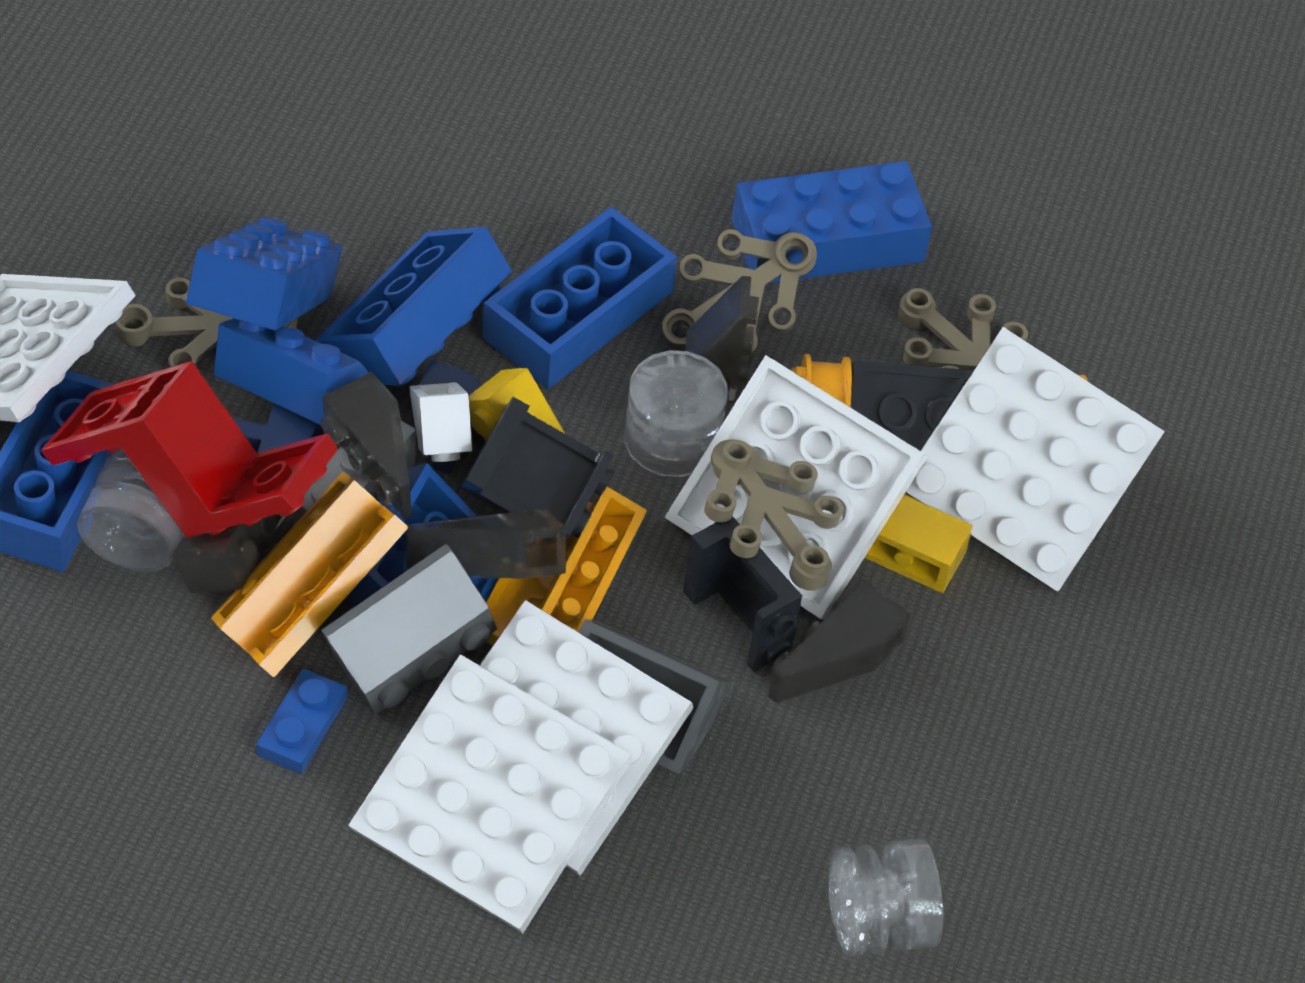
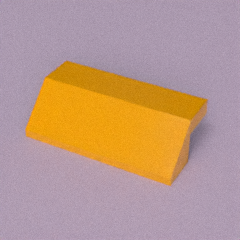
[211,472,409,677]
[486,487,647,646]

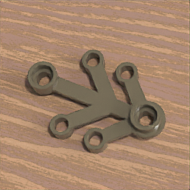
[662,229,817,358]
[115,277,297,368]
[898,288,1028,370]
[704,439,844,591]

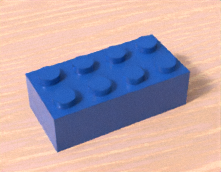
[732,161,932,283]
[482,207,678,390]
[186,217,343,330]
[315,227,512,386]
[0,370,126,572]

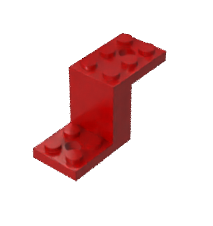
[41,361,338,538]

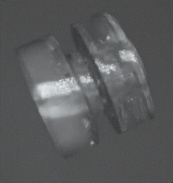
[624,350,727,477]
[76,449,184,572]
[828,838,943,958]

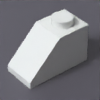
[409,382,472,462]

